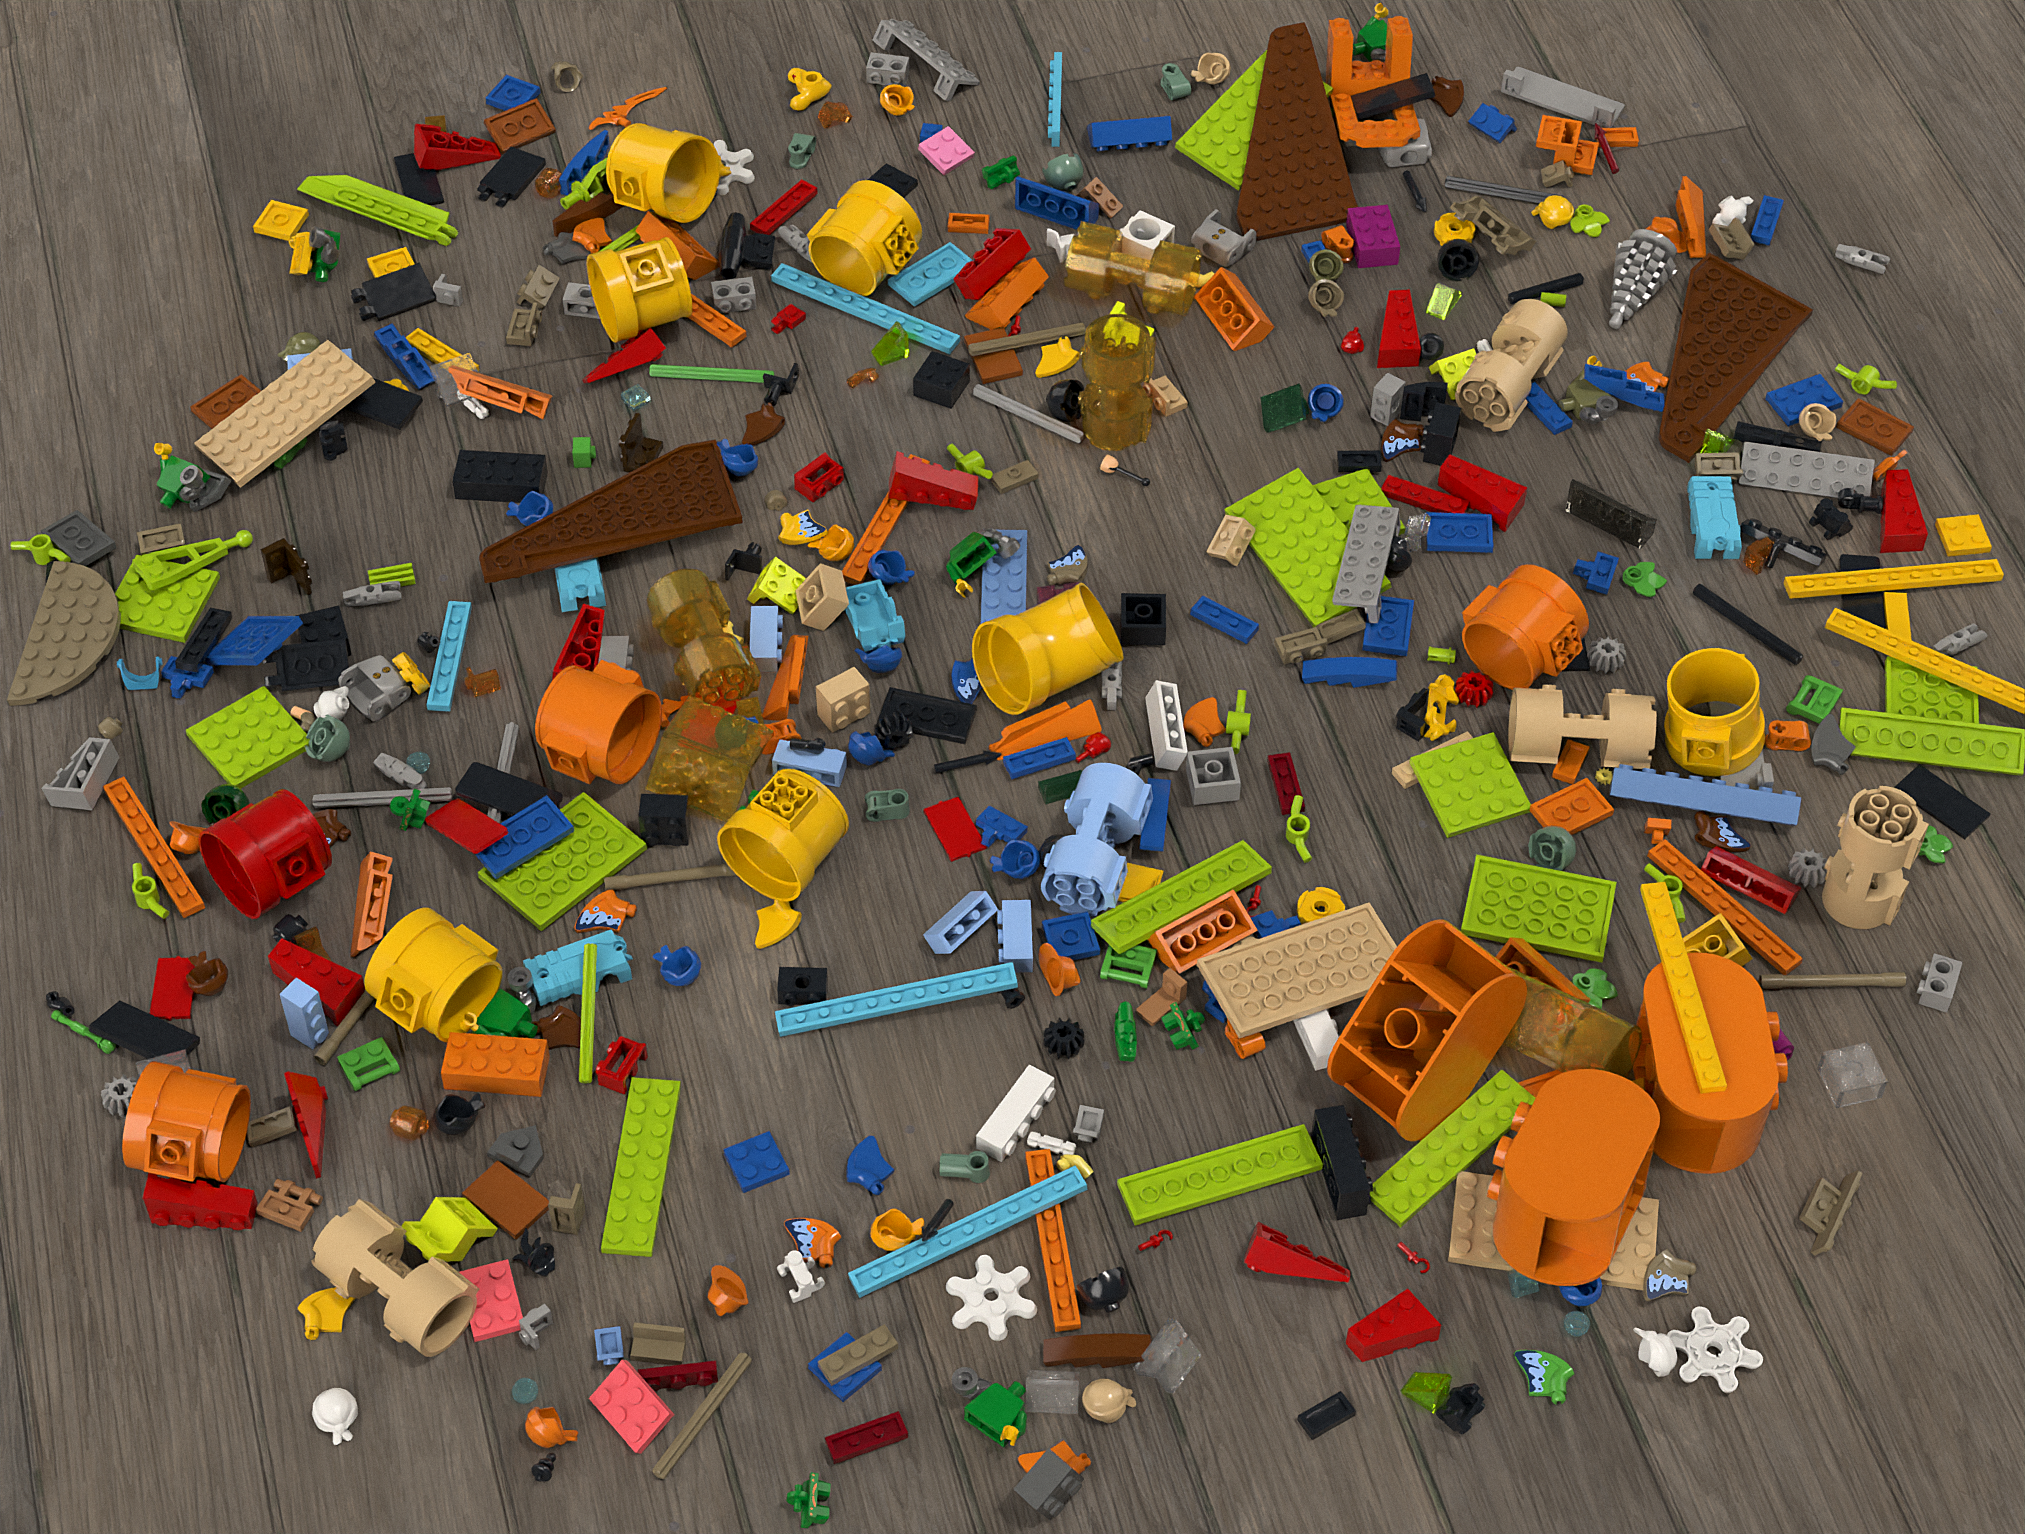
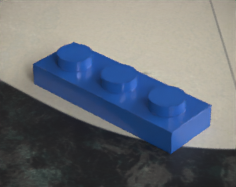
[1750,195,1784,245]
[1526,382,1573,435]
[1190,596,1259,644]
[1003,737,1076,779]

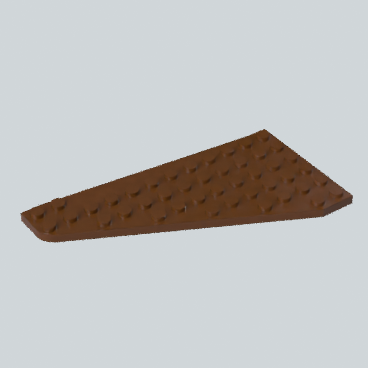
[1236,22,1358,241]
[1658,253,1813,463]
[479,439,743,583]

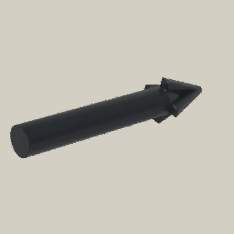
[1403,170,1427,213]
[934,750,1002,773]
[922,1199,954,1242]

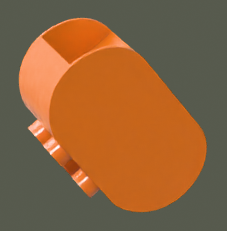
[1327,919,1527,1141]
[1630,953,1788,1174]
[1487,1069,1660,1286]

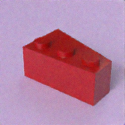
[1346,1288,1441,1362]

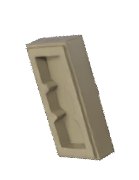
[990,460,1039,494]
[1316,608,1366,644]
[247,1106,298,1148]

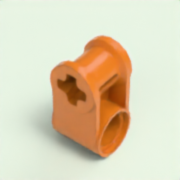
[1321,225,1354,263]
[757,719,802,755]
[1764,720,1811,751]
[1225,1018,1266,1059]

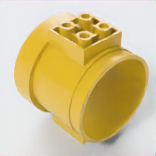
[606,123,720,223]
[807,180,922,296]
[587,237,692,342]
[1664,648,1765,777]
[717,769,849,901]
[364,908,502,1042]

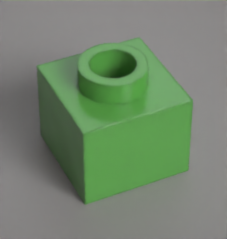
[572,437,596,468]

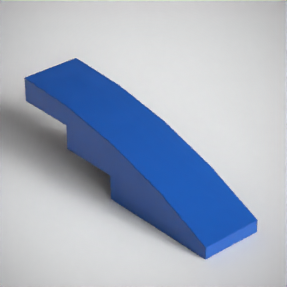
[559,130,610,195]
[374,323,437,390]
[1584,364,1664,412]
[1302,657,1398,688]
[1140,778,1171,851]

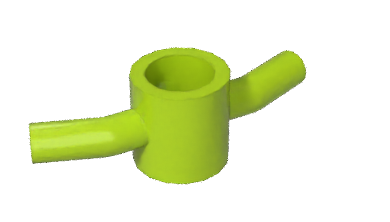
[1835,363,1897,395]
[947,443,993,479]
[11,534,71,565]
[1226,690,1251,754]
[1285,795,1312,863]
[132,863,169,919]
[1644,863,1686,923]

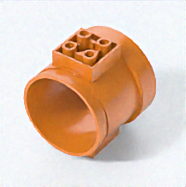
[1462,564,1589,690]
[535,660,662,784]
[122,1061,251,1182]

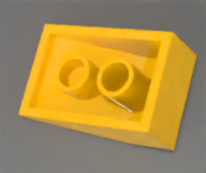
[1683,913,1753,966]

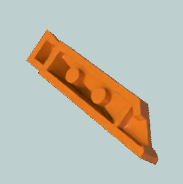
[1675,176,1706,258]
[448,365,552,419]
[761,635,808,721]
[989,699,1102,761]
[350,851,393,957]

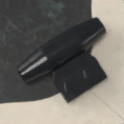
[719,212,775,280]

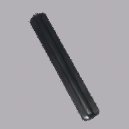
[1508,273,1584,305]

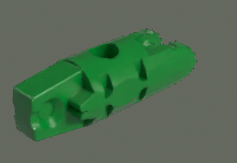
[1114,1001,1137,1062]

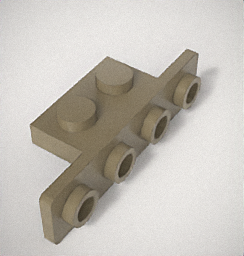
[1799,1170,1862,1256]

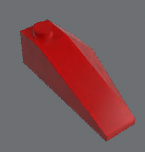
[582,328,666,383]

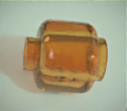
[534,168,562,198]
[390,1105,429,1140]

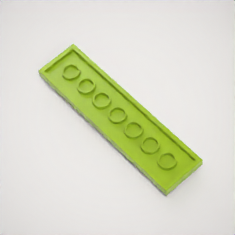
[1839,707,2025,776]
[1091,840,1272,954]
[1370,1070,1536,1227]
[601,1077,681,1257]
[1117,1124,1323,1225]

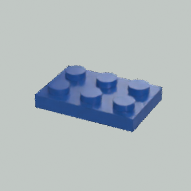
[1765,374,1843,427]
[1425,512,1493,553]
[1362,596,1414,656]

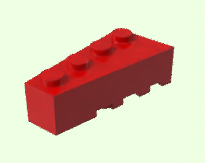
[953,228,1031,300]
[1377,289,1421,368]
[888,451,978,510]
[1437,454,1527,532]
[1880,469,1928,553]
[552,604,605,680]
[268,939,365,1027]
[143,1173,258,1230]

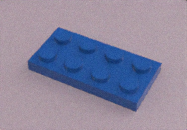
[475,795,574,879]

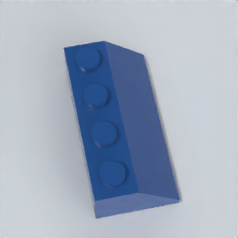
[1087,116,1172,151]
[1015,176,1099,233]

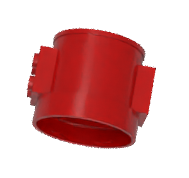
[198,789,332,919]

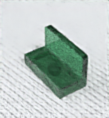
[1038,770,1082,804]

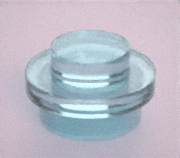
[406,752,430,774]
[1564,1311,1590,1337]
[512,1378,538,1404]

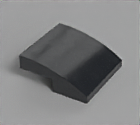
[1400,382,1448,422]

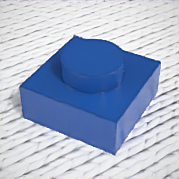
[920,123,943,142]
[1301,240,1325,264]

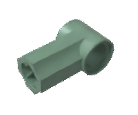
[939,1151,990,1183]

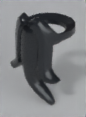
[512,1228,555,1277]

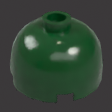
[201,784,250,824]

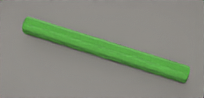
[649,364,775,383]

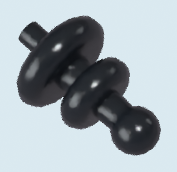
[531,1453,556,1482]

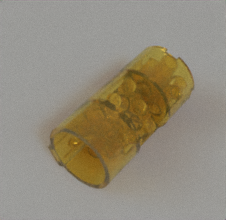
[1064,221,1202,316]
[1078,314,1156,451]
[646,569,762,712]
[1502,967,1642,1078]

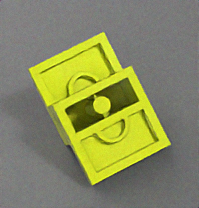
[401,1197,498,1262]

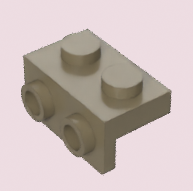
[1708,218,1754,260]
[517,265,560,310]
[506,302,542,346]
[1695,452,1743,483]
[137,523,186,556]
[1274,627,1328,665]

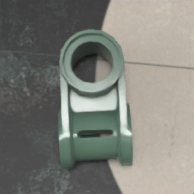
[1160,63,1191,100]
[788,133,816,169]
[864,789,910,822]

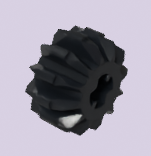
[874,712,913,750]
[1044,1017,1084,1059]

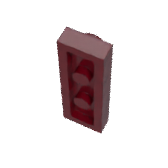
[1267,752,1305,815]
[638,1361,718,1392]
[825,1411,908,1464]

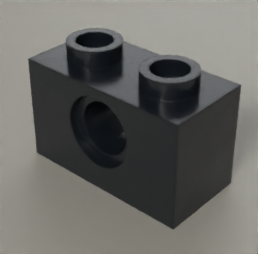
[777,967,828,1006]

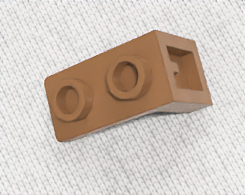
[1076,177,1123,218]
[1136,968,1187,1026]

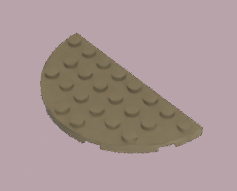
[7,561,121,706]

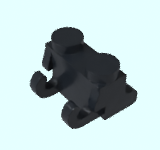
[319,420,348,461]
[1809,498,1853,540]
[1436,1383,1485,1434]

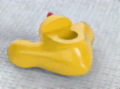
[788,68,832,111]

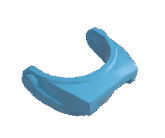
[117,657,163,690]

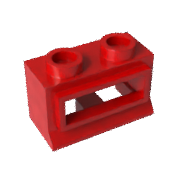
[794,452,844,502]
[596,1036,648,1095]

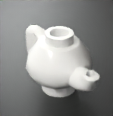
[1712,195,1754,226]
[314,686,349,721]

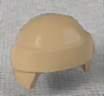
[1191,53,1231,85]
[1799,403,1836,441]
[1082,1379,1136,1423]

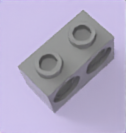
[866,52,909,87]
[711,277,757,313]
[1917,953,1962,1013]

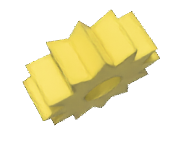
[1595,768,1612,785]

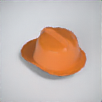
[1646,217,1687,253]
[169,821,206,854]
[1039,943,1081,996]
[708,1265,749,1316]

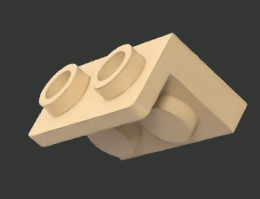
[1142,375,1188,417]
[1206,515,1256,566]

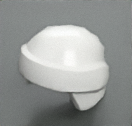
[1633,1328,1677,1377]
[312,1388,358,1445]

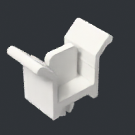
[1047,223,1088,263]

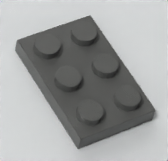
[41,510,116,566]

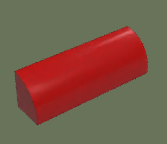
[1701,846,1801,914]

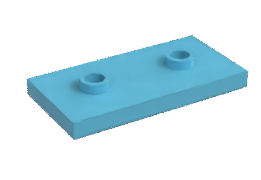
[888,242,973,307]

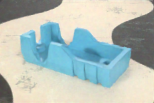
[1687,476,1742,559]
[555,557,606,612]
[845,579,905,652]
[523,929,633,1006]

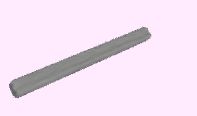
[973,384,1084,443]
[487,722,519,823]
[312,787,452,808]

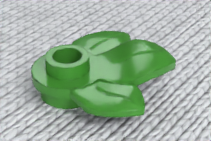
[1622,562,1667,597]
[1918,826,1953,863]
[1571,969,1618,1010]

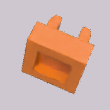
[1644,818,1672,844]

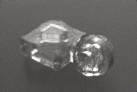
[1404,513,1431,552]

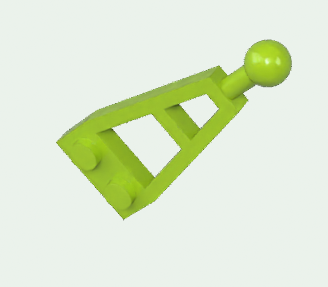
[132,530,253,590]

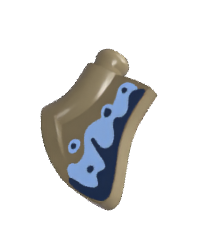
[1047,545,1088,586]
[1643,1249,1696,1301]

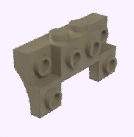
[1450,195,1537,255]

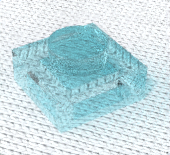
[621,384,651,411]
[1507,1269,1539,1298]

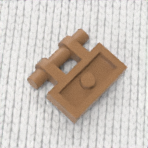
[256,1179,323,1232]

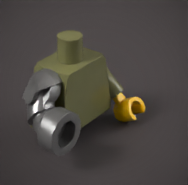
[1559,356,1618,425]

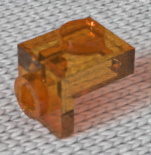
[818,101,853,129]
[1743,537,1773,575]
[464,667,501,697]

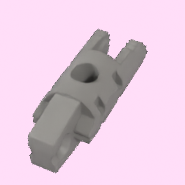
[778,224,813,263]
[1835,244,1890,274]
[343,581,401,607]
[1933,623,1987,656]
[1102,661,1122,710]
[373,753,427,789]

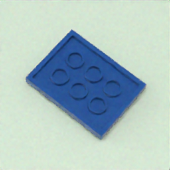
[205,616,303,665]

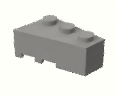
[598,636,634,670]
[41,737,119,810]

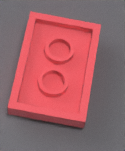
[459,1259,523,1342]
[589,1360,675,1454]

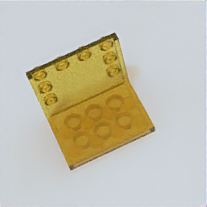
[646,696,774,822]

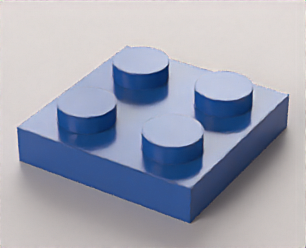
[485,75,541,111]
[1042,912,1100,960]
[723,1131,790,1193]
[808,1332,882,1402]

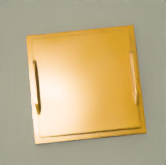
[1118,863,1164,902]

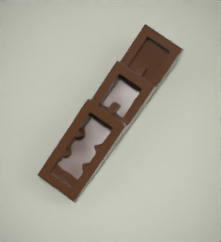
[552,192,625,237]
[1043,1333,1152,1368]

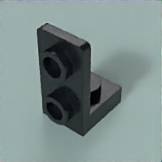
[1396,688,1428,742]

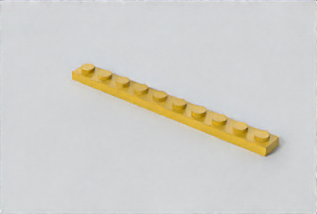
[1784,559,2004,599]
[1825,608,2025,714]
[1640,882,1727,1093]

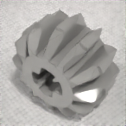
[1587,636,1626,674]
[1788,848,1828,888]
[101,1074,137,1118]

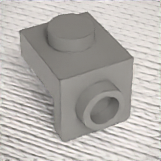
[433,274,463,307]
[1073,1105,1105,1143]
[519,1304,553,1350]

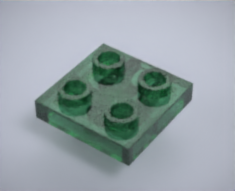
[1260,383,1309,433]

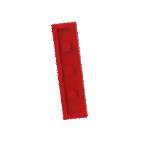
[750,180,818,235]
[1381,475,1470,513]

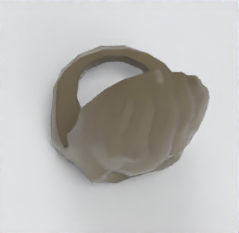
[550,61,583,92]

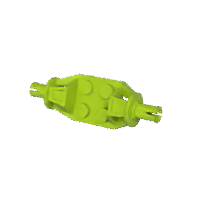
[560,157,608,210]

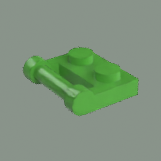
[1786,675,1843,724]
[1100,945,1157,988]
[337,1037,400,1092]

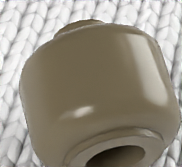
[764,490,788,511]
[98,716,123,739]

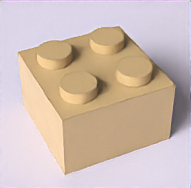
[795,563,849,631]
[816,667,870,733]

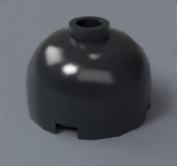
[1437,239,1479,281]
[1046,379,1086,422]
[1076,1267,1129,1313]

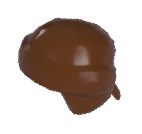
[186,951,228,996]

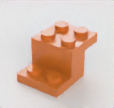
[1536,115,1599,175]

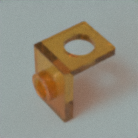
[294,926,331,961]

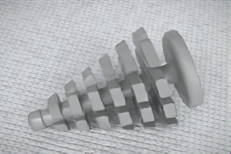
[1609,229,1677,329]

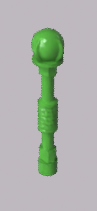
[51,1010,116,1054]

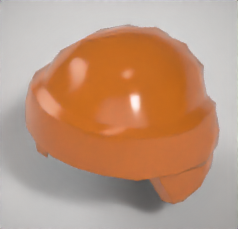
[525,1407,578,1448]

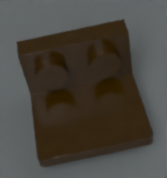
[619,413,663,473]
[260,538,313,595]

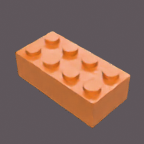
[441,1032,550,1097]

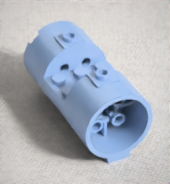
[1041,763,1153,917]

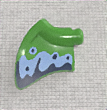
[1514,1350,1574,1405]

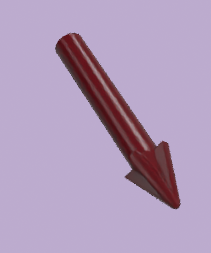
[1595,123,1619,174]

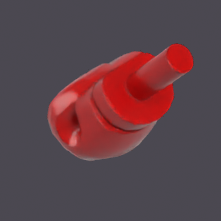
[1341,327,1364,354]
[1075,732,1111,763]

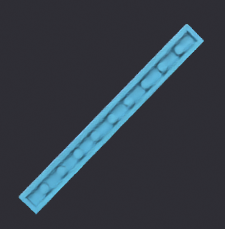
[771,263,960,354]
[775,962,1018,1037]
[848,1165,1088,1298]

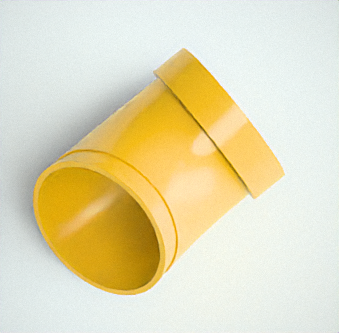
[972,583,1124,715]

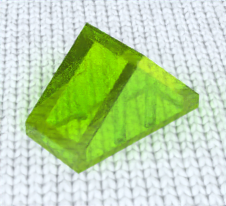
[1426,283,1462,320]
[871,321,909,366]
[1701,429,1735,453]
[1401,1372,1452,1414]

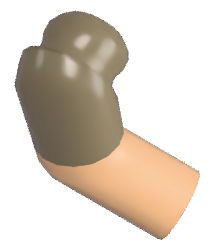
[290,706,315,732]

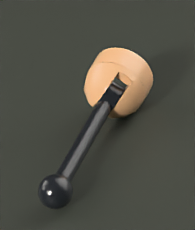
[1100,454,1150,486]

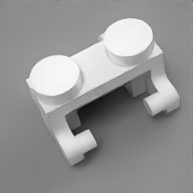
[777,1251,825,1303]

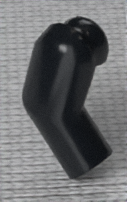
[417,632,440,653]
[790,738,826,754]
[1126,753,1154,775]
[46,991,75,1017]

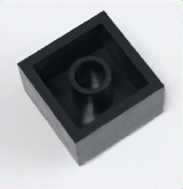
[913,351,970,409]
[1420,403,1462,466]
[1120,593,1166,645]
[296,605,352,656]
[638,794,691,846]

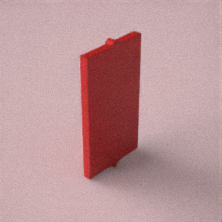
[923,797,986,862]
[150,956,195,1021]

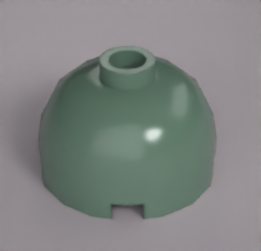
[1042,153,1084,191]
[305,715,350,762]
[1528,825,1576,871]

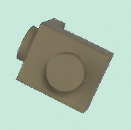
[1541,160,1574,188]

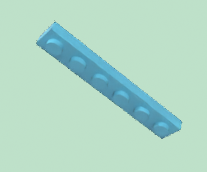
[1048,52,1062,147]
[427,601,472,712]

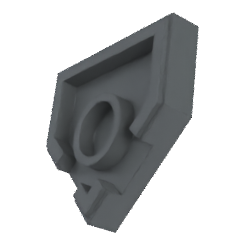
[189,469,231,512]
[487,1125,544,1177]

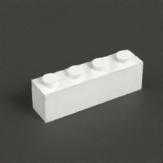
[1145,680,1187,771]
[1293,1008,1339,1071]
[976,1065,1056,1162]

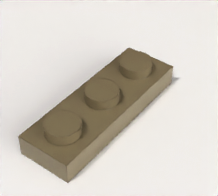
[818,1324,898,1386]

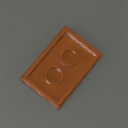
[484,98,556,154]
[964,327,1023,384]
[190,374,261,429]
[1836,398,1914,456]
[462,1160,549,1240]

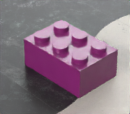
[1346,205,1400,268]

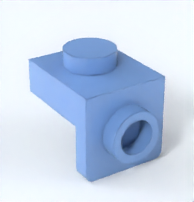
[594,1326,624,1365]

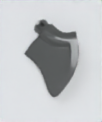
[542,232,592,264]
[1811,714,1856,775]

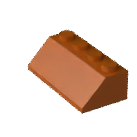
[635,211,720,280]
[965,257,1049,330]
[1194,267,1274,351]
[1148,889,1258,974]
[1495,937,1591,1036]

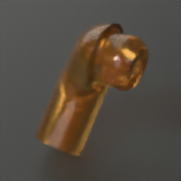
[847,367,879,388]

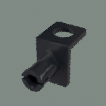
[763,363,799,406]
[725,542,762,581]

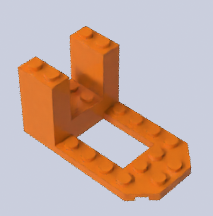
[1326,16,1420,148]

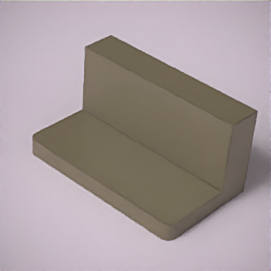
[548,1183,585,1235]
[630,1323,687,1365]

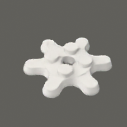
[713,140,755,196]
[946,1255,1037,1341]
[1667,1306,1763,1393]

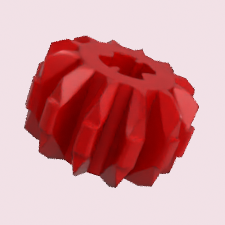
[1455,669,1494,708]

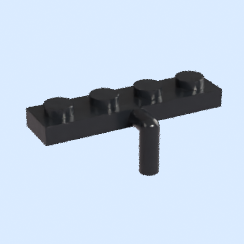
[1733,421,1822,452]
[1740,518,1827,568]

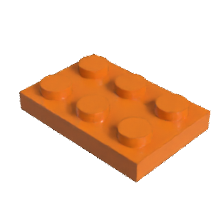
[1529,778,1614,835]

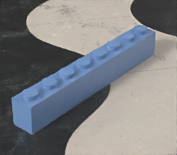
[1609,764,1801,826]

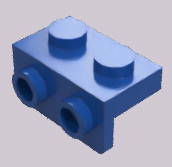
[1468,103,1517,143]

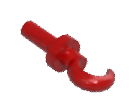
[1008,316,1021,336]
[1246,885,1261,918]
[1138,1229,1173,1251]
[1397,1241,1430,1273]

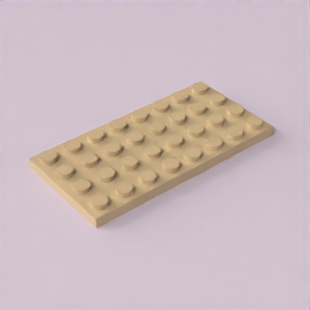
[194,340,375,488]
[1197,903,1397,1038]
[1448,1171,1659,1290]

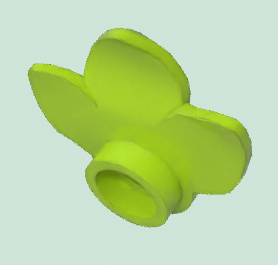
[1570,204,1610,237]

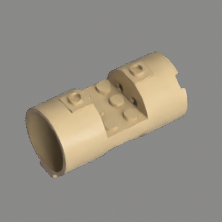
[1455,299,1568,432]
[1508,685,1656,769]
[1822,786,1929,929]
[311,1199,480,1357]

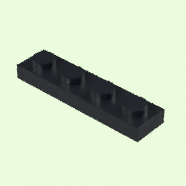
[175,608,232,673]

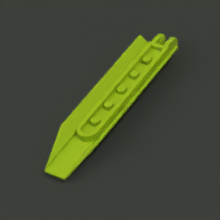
[297,175,458,246]

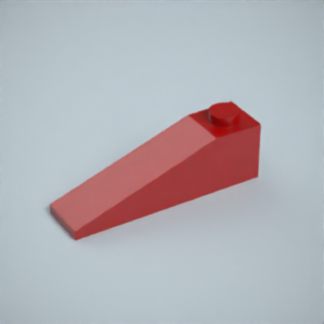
[414,124,501,170]
[284,1071,328,1179]
[1244,1222,1350,1282]

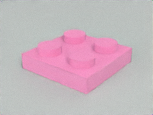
[918,126,975,175]

